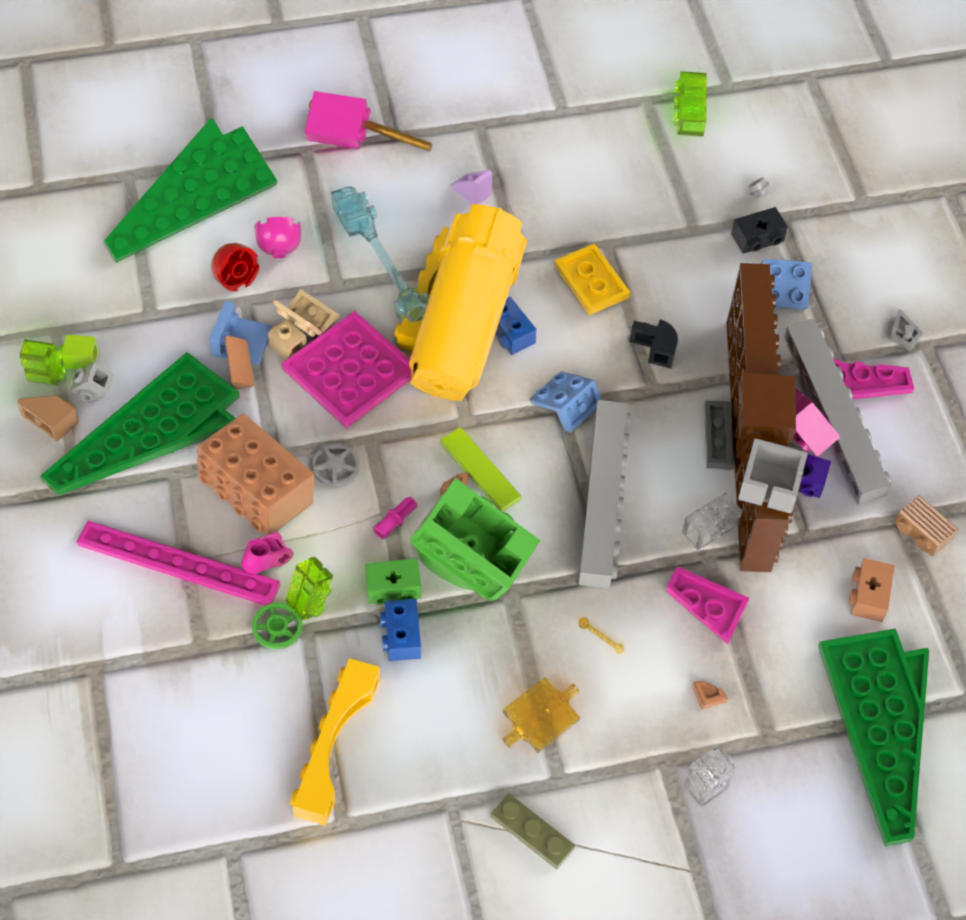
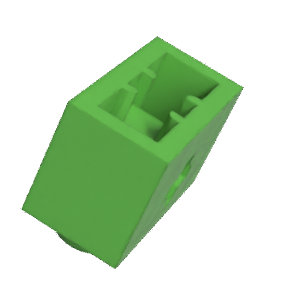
[365,558,421,605]

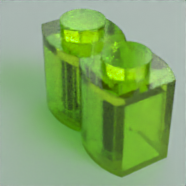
[20,339,65,386]

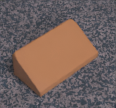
[225,336,254,389]

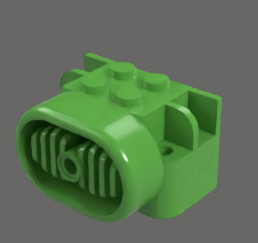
[410,478,541,601]

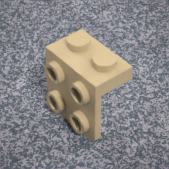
[272,289,340,338]

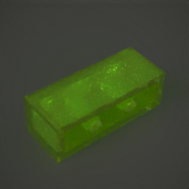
[673,71,707,137]

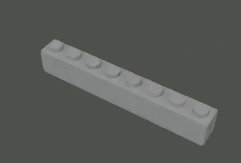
[784,318,891,505]
[579,400,631,589]

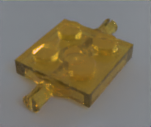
[502,677,580,753]

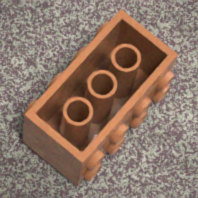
[197,413,314,536]

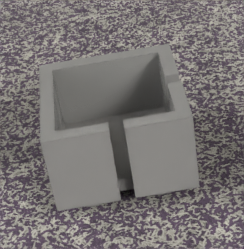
[738,439,808,513]

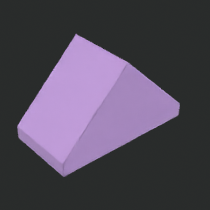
[451,170,492,204]

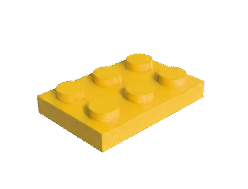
[554,243,631,315]

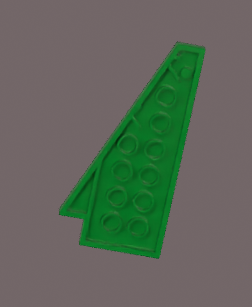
[104,118,278,263]
[40,352,240,495]
[818,628,929,847]

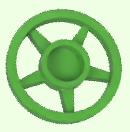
[252,603,302,649]

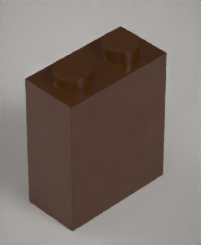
[739,372,796,444]

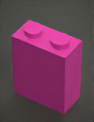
[305,91,371,149]

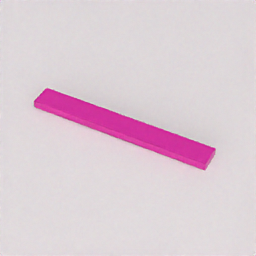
[77,521,281,606]

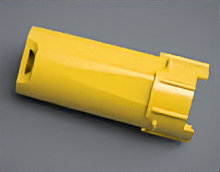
[409,204,528,401]

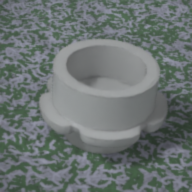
[748,177,770,198]

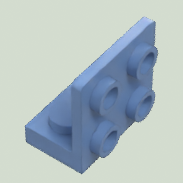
[761,259,812,310]
[209,301,273,366]
[529,371,602,432]

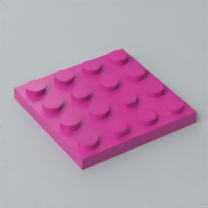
[281,311,412,429]

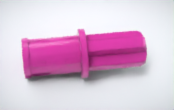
[372,497,418,540]

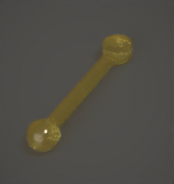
[578,617,625,654]

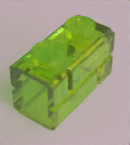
[285,557,333,620]

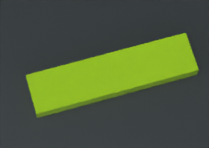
[440,427,521,512]

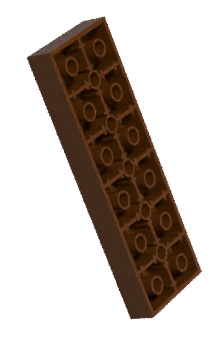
[726,263,793,572]

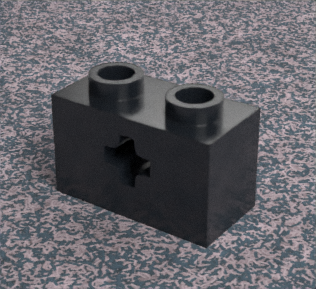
[731,207,788,254]

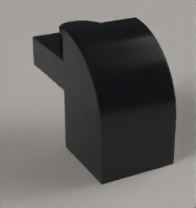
[629,319,678,369]

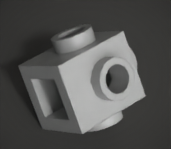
[70,362,114,403]

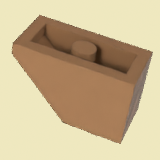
[17,395,78,441]

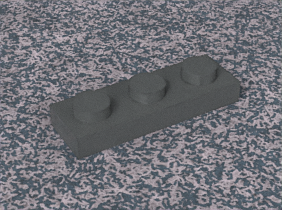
[704,401,733,469]

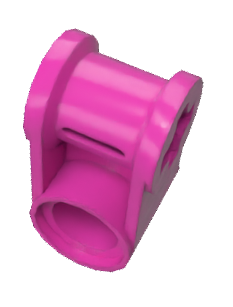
[241,532,294,574]

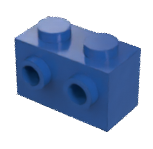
[495,296,537,355]
[380,599,421,661]

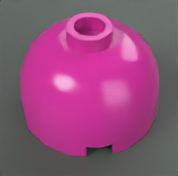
[254,217,301,259]

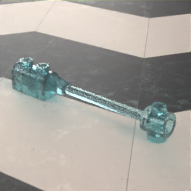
[331,186,429,322]

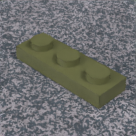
[491,793,575,870]

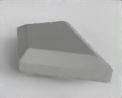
[890,309,923,351]

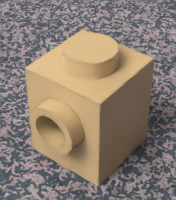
[268,319,306,360]

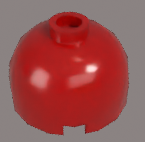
[211,242,259,292]

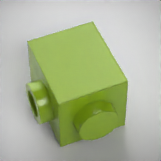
[59,335,99,369]

